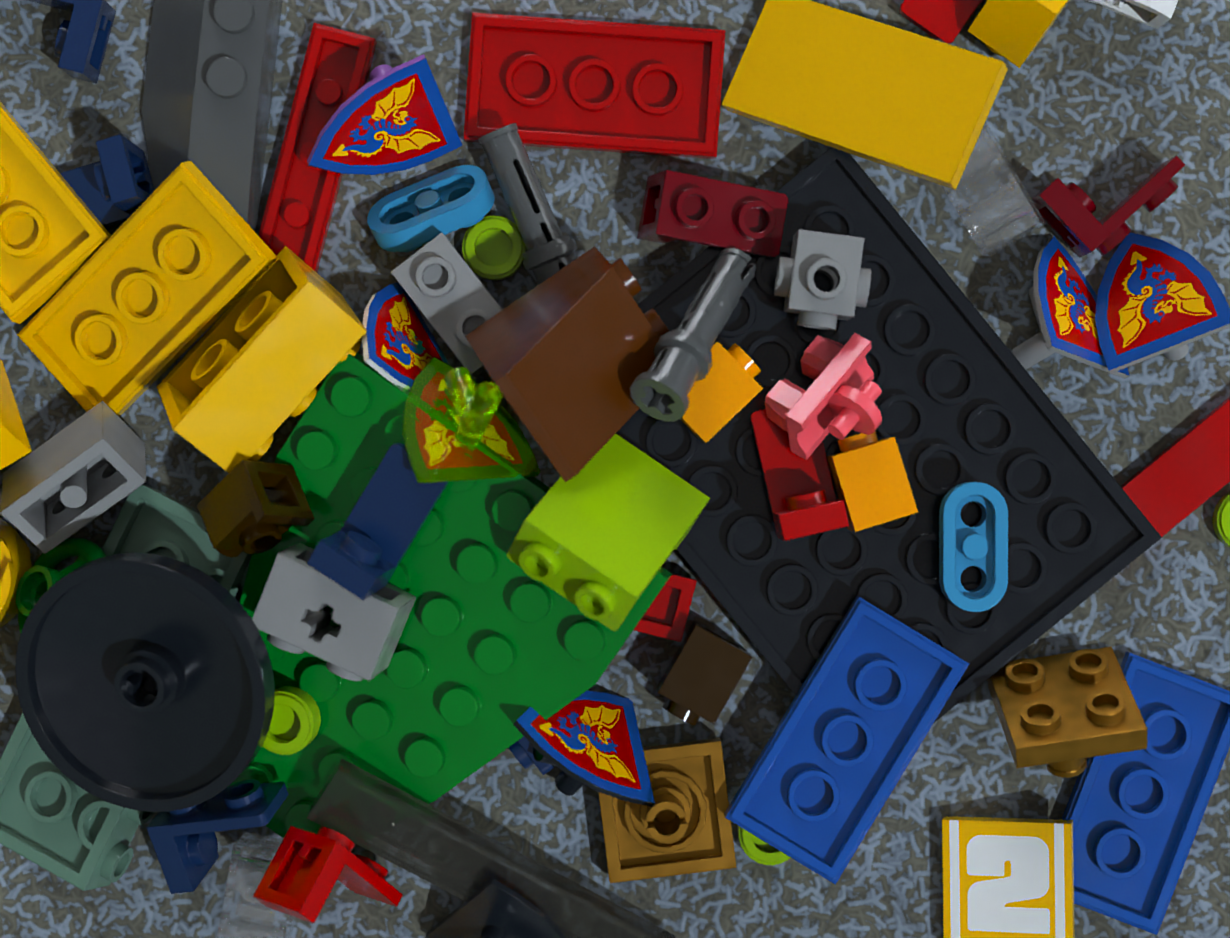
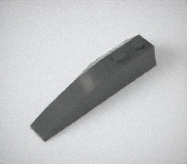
[142,0,282,365]

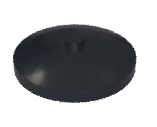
[15,552,275,812]

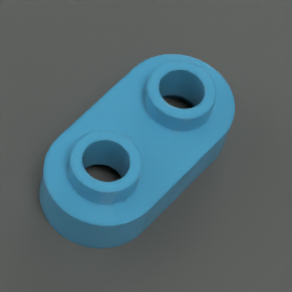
[367,165,495,252]
[939,482,1008,612]

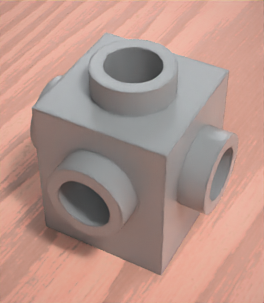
[774,229,871,330]

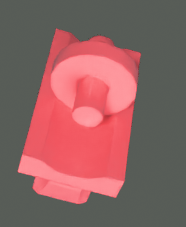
[765,333,883,460]

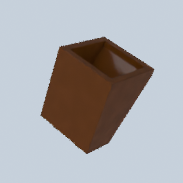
[465,246,670,483]

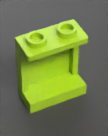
[507,434,710,631]

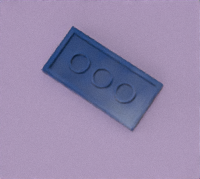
[724,596,969,885]
[1061,651,1230,935]

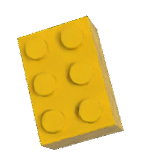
[157,246,367,473]

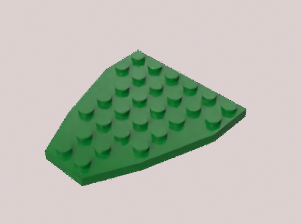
[227,352,672,842]

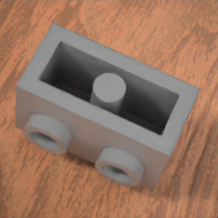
[0,401,146,554]

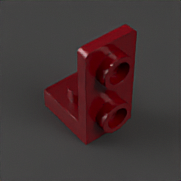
[1028,155,1185,258]
[637,170,788,258]

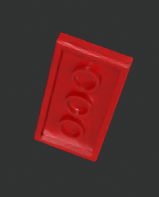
[463,12,726,159]

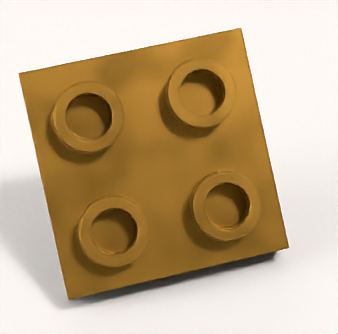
[987,646,1147,778]
[599,738,737,883]

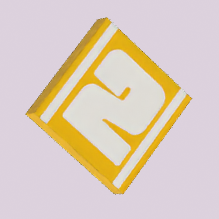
[942,816,1075,938]

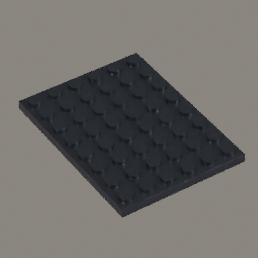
[616,147,1162,723]

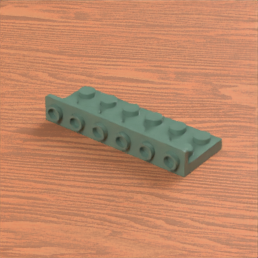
[0,483,252,891]

